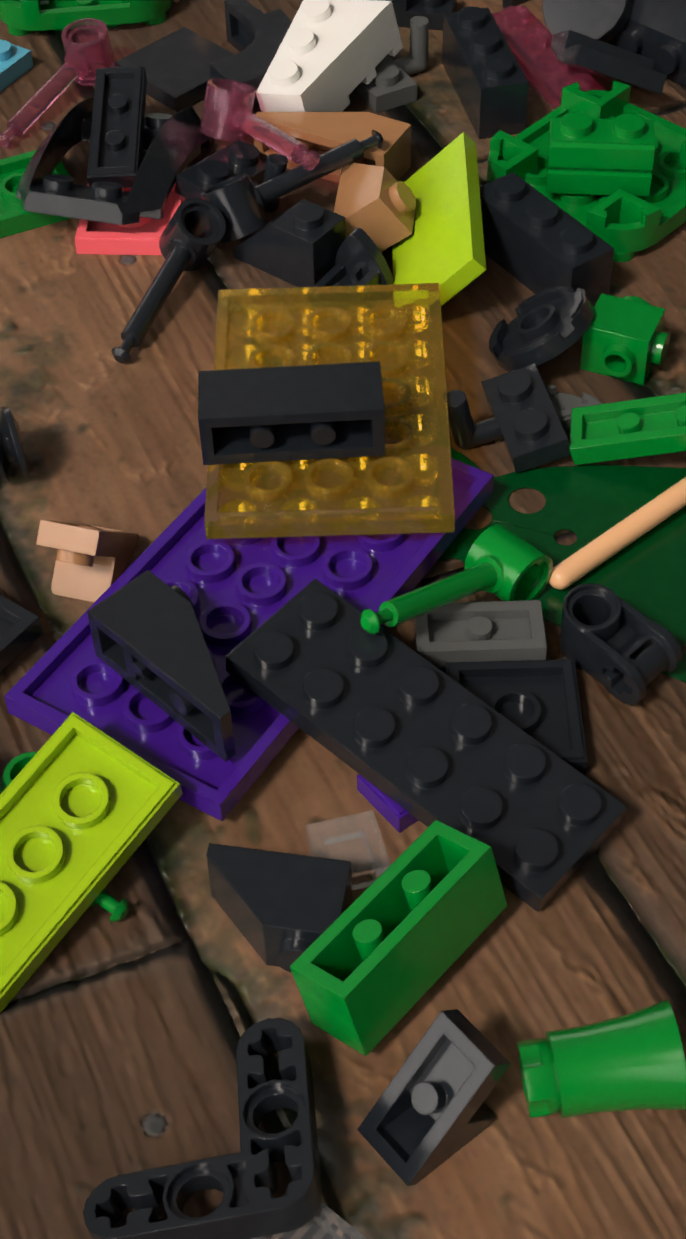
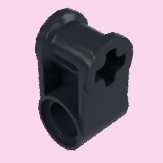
[559,583,683,705]

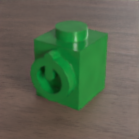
[580,293,670,385]

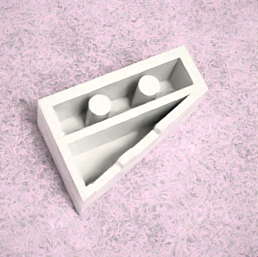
[256,0,403,112]

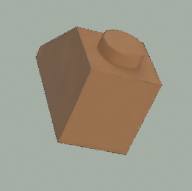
[334,163,416,252]

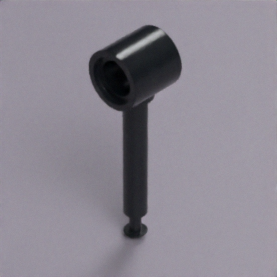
[200,130,384,243]
[111,198,226,363]

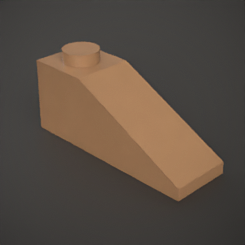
[252,112,411,184]

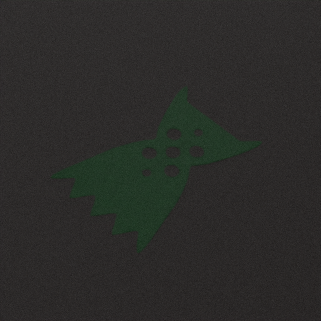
[385,411,686,683]

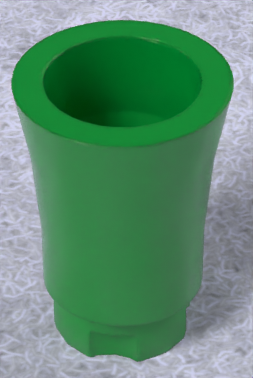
[516,1000,686,1118]

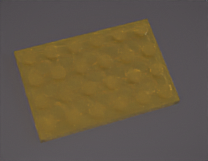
[204,283,455,539]

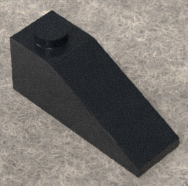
[87,570,236,762]

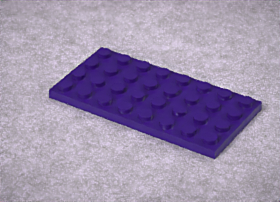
[4,432,494,821]

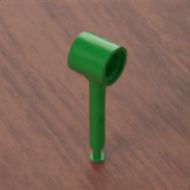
[361,524,553,635]

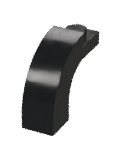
[209,0,291,127]

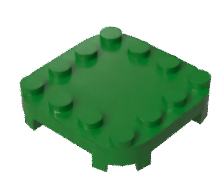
[486,81,686,263]

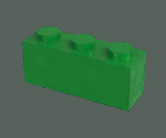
[289,820,508,1056]

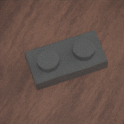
[414,600,547,668]

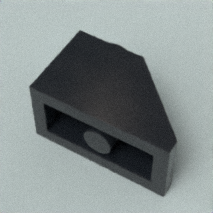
[233,199,346,292]
[206,843,352,973]

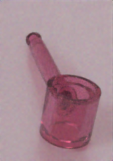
[0,18,115,148]
[200,78,320,171]

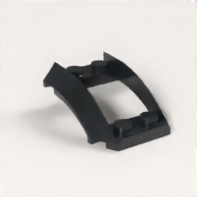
[17,96,213,225]

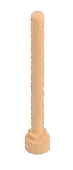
[549,477,686,590]

